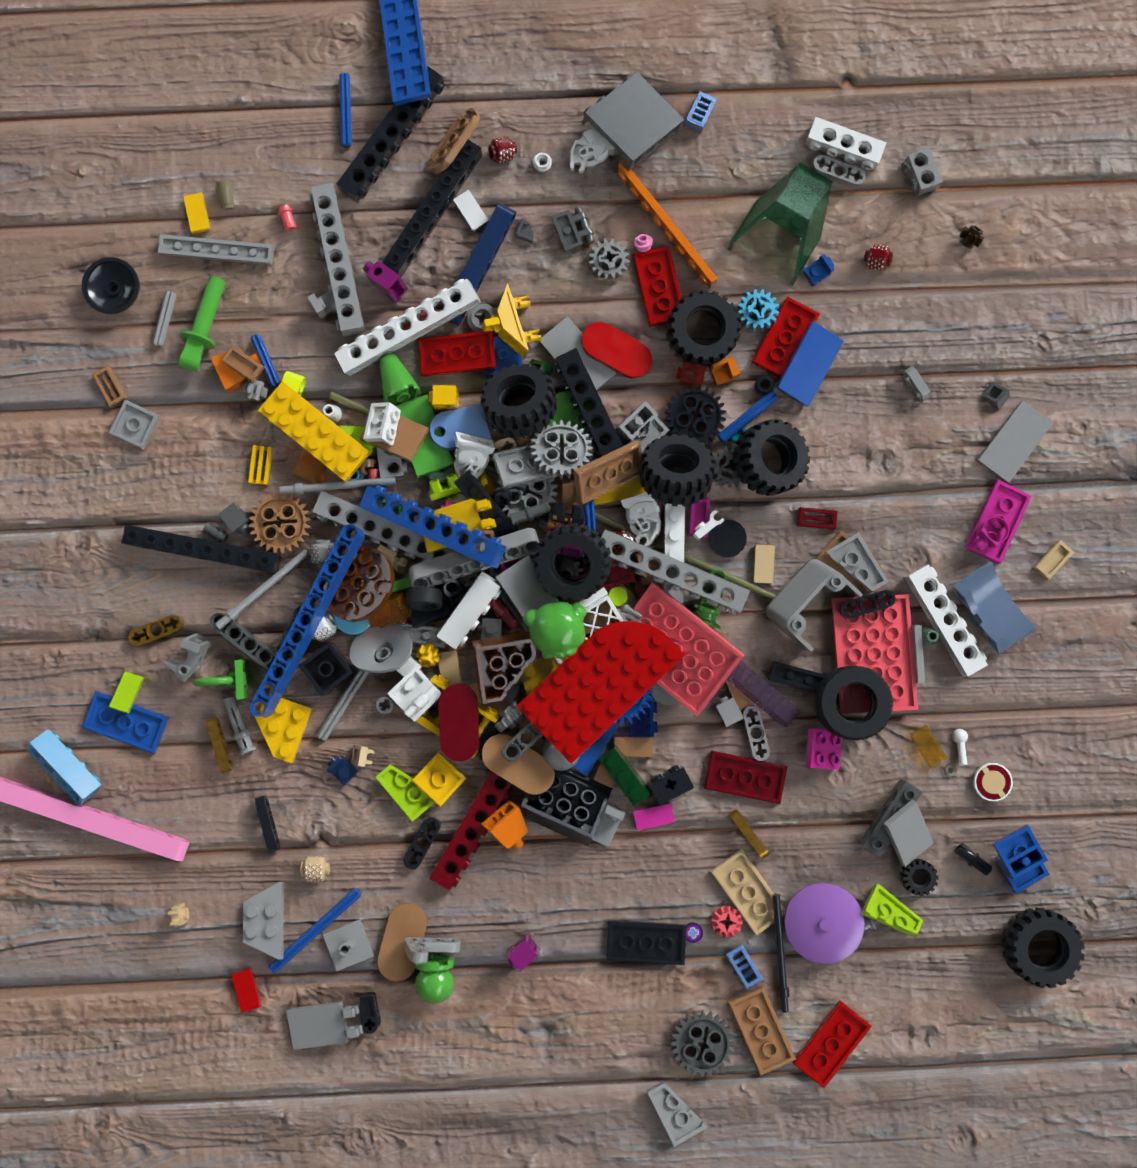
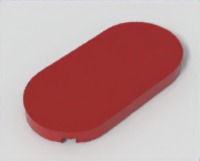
[581,322,652,379]

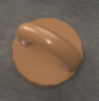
[360,457,376,475]

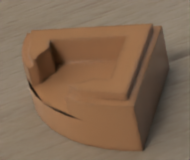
[593,763,613,788]

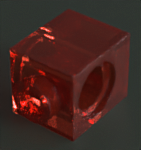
[676,362,706,388]

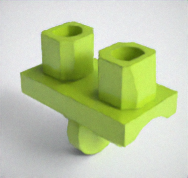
[429,473,461,504]

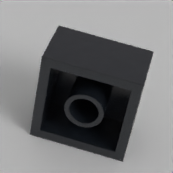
[298,642,356,697]

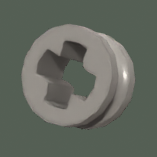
[376,697,394,714]

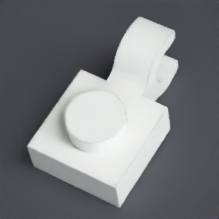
[693,510,724,541]

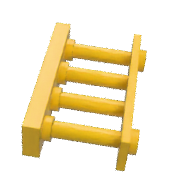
[416,675,500,758]

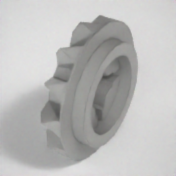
[467,303,496,332]

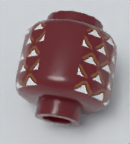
[488,136,517,164]
[864,244,893,271]

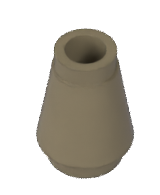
[215,180,234,210]

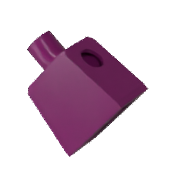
[363,261,408,303]

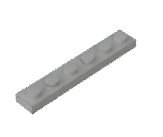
[158,234,274,265]

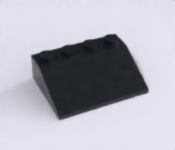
[520,769,613,846]

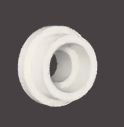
[533,153,552,172]

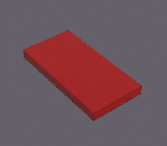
[632,246,682,327]
[751,296,820,378]
[418,331,497,377]
[792,1000,872,1088]

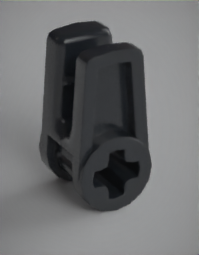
[360,992,381,1034]

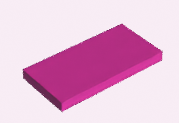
[964,479,1032,564]

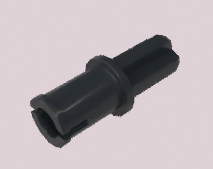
[955,843,992,876]

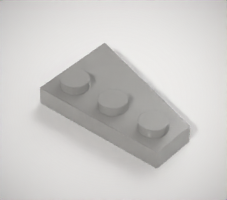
[825,532,889,592]
[646,1081,708,1147]

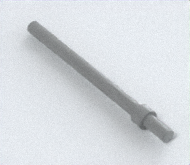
[280,477,396,495]
[215,549,310,629]

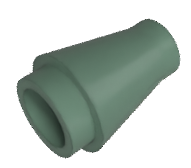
[922,627,939,646]

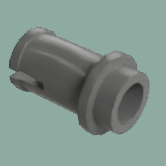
[202,522,229,543]

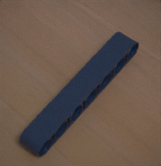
[449,203,516,326]

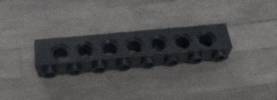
[336,66,444,203]
[382,139,482,278]
[121,524,282,573]

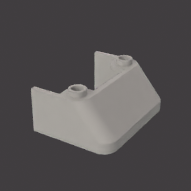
[766,559,863,652]

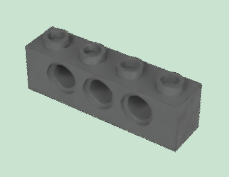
[859,779,923,857]

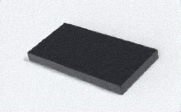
[607,920,686,965]

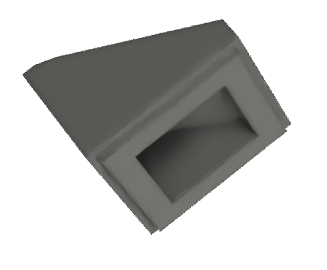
[981,382,1010,410]

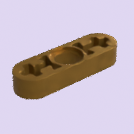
[128,615,184,646]
[206,717,233,773]
[728,809,770,860]

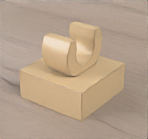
[351,744,374,767]

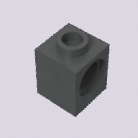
[218,502,252,534]

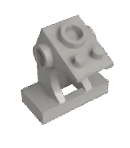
[164,633,213,682]

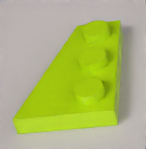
[375,764,434,822]
[861,883,923,937]

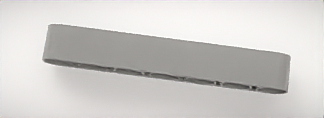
[409,528,540,588]

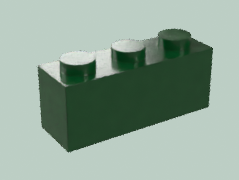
[599,744,651,806]

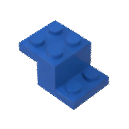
[992,825,1050,893]

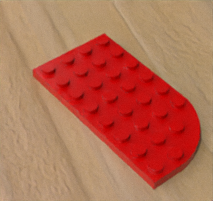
[517,621,685,764]

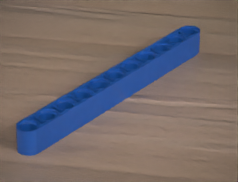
[250,524,364,718]

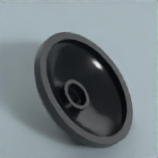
[82,257,140,314]

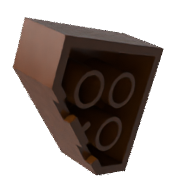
[472,632,536,704]

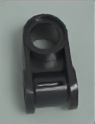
[439,579,467,608]

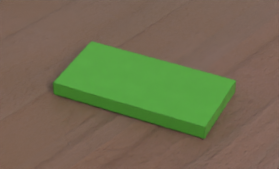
[395,395,454,478]

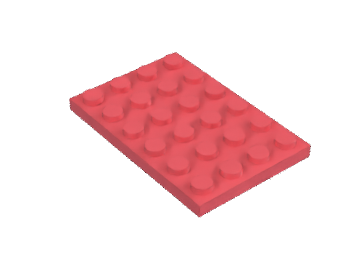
[633,582,745,716]
[831,594,918,714]

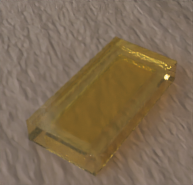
[909,725,948,768]

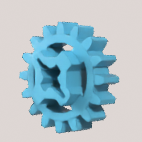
[738,289,779,331]

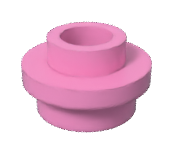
[634,234,653,252]

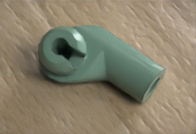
[426,466,455,484]

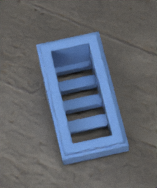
[685,91,717,133]
[726,945,763,989]

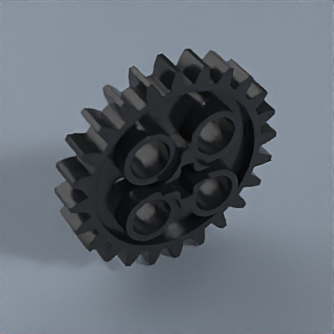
[664,385,726,445]

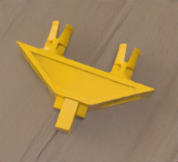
[482,283,541,359]

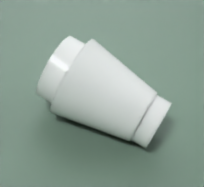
[323,404,342,423]

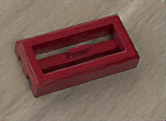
[797,507,838,530]

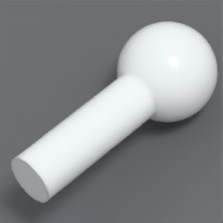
[952,729,968,766]

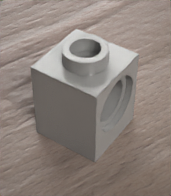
[714,696,743,727]

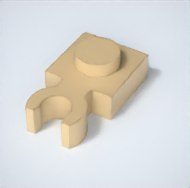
[377,545,408,574]
[168,903,189,927]

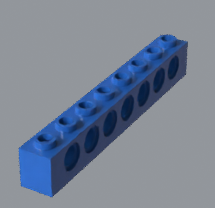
[359,484,507,568]

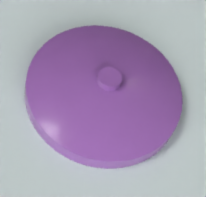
[784,883,864,964]

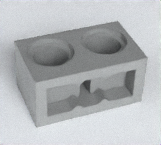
[903,147,942,196]
[376,447,408,479]

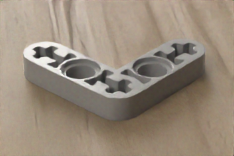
[404,937,461,963]

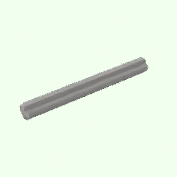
[317,669,369,741]

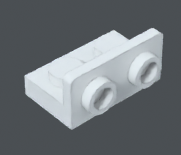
[363,402,401,445]

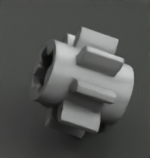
[243,380,268,402]

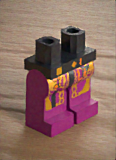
[546,502,586,558]

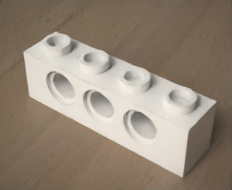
[805,117,887,170]

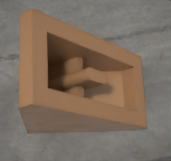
[562,473,580,509]

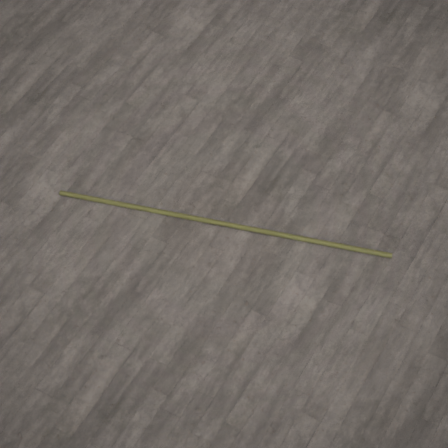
[329,392,776,600]

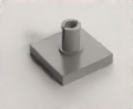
[323,919,374,971]

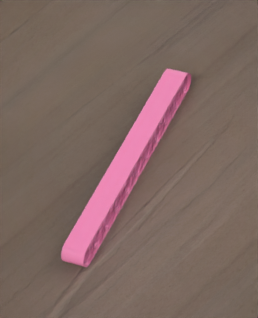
[0,777,190,861]

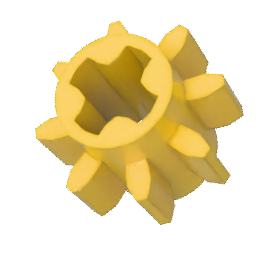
[415,644,441,668]

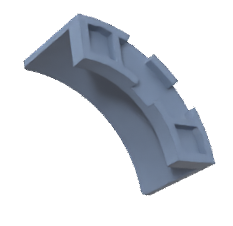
[953,562,1036,654]

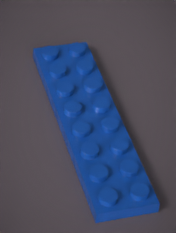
[379,0,432,106]

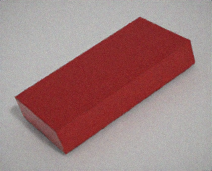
[231,968,262,1013]

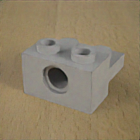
[615,401,669,454]

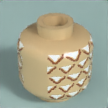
[300,856,330,882]

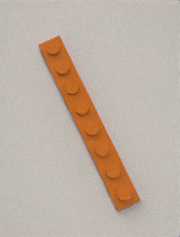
[617,161,718,288]

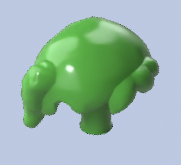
[523,602,587,659]

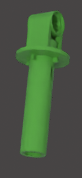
[178,276,226,373]

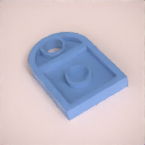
[430,404,491,450]

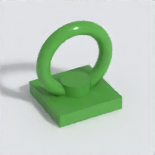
[193,660,248,700]

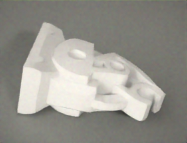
[570,124,618,173]
[454,432,495,481]
[621,493,662,547]

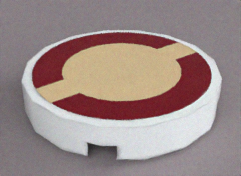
[973,763,1013,801]

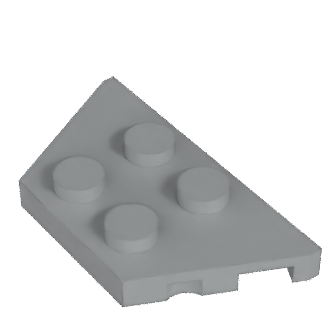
[243,882,284,960]

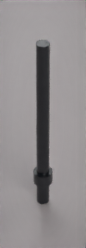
[772,894,790,1013]

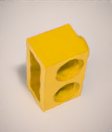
[429,385,459,412]

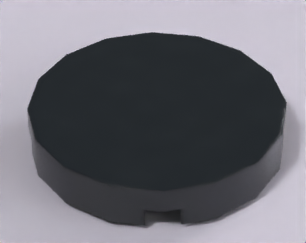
[708,519,747,558]

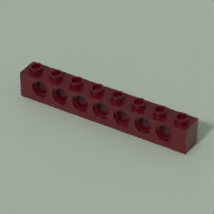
[429,771,513,891]

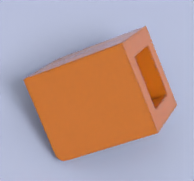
[710,356,740,385]

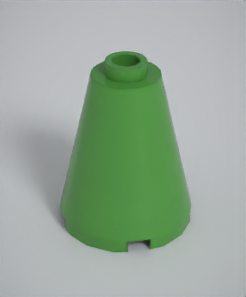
[379,353,421,405]

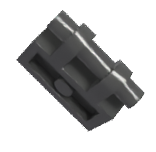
[552,206,595,253]

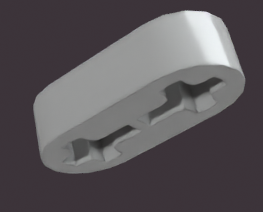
[903,366,931,402]

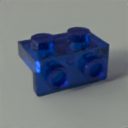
[629,698,658,737]

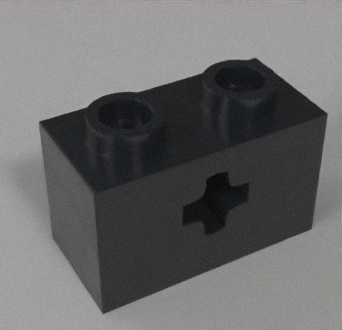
[648,765,694,806]

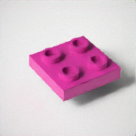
[805,728,842,770]

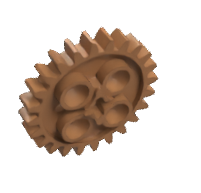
[249,492,312,554]

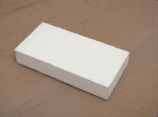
[453,190,489,233]

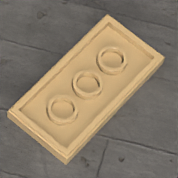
[710,848,786,936]

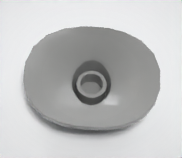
[350,625,413,673]

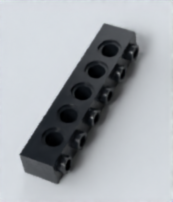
[554,348,623,458]

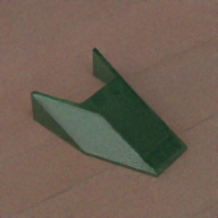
[728,163,832,287]

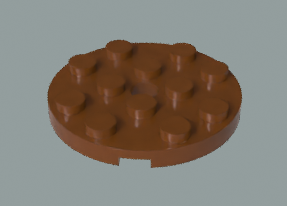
[323,547,394,622]

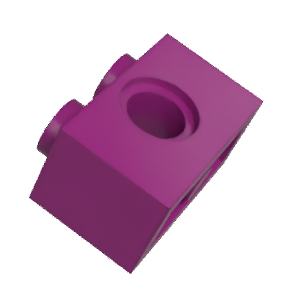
[507,933,539,971]

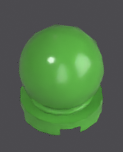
[415,955,454,1004]

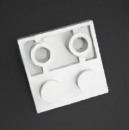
[387,666,441,722]

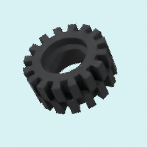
[900,859,939,896]

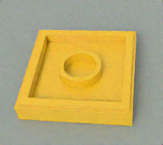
[411,752,466,808]

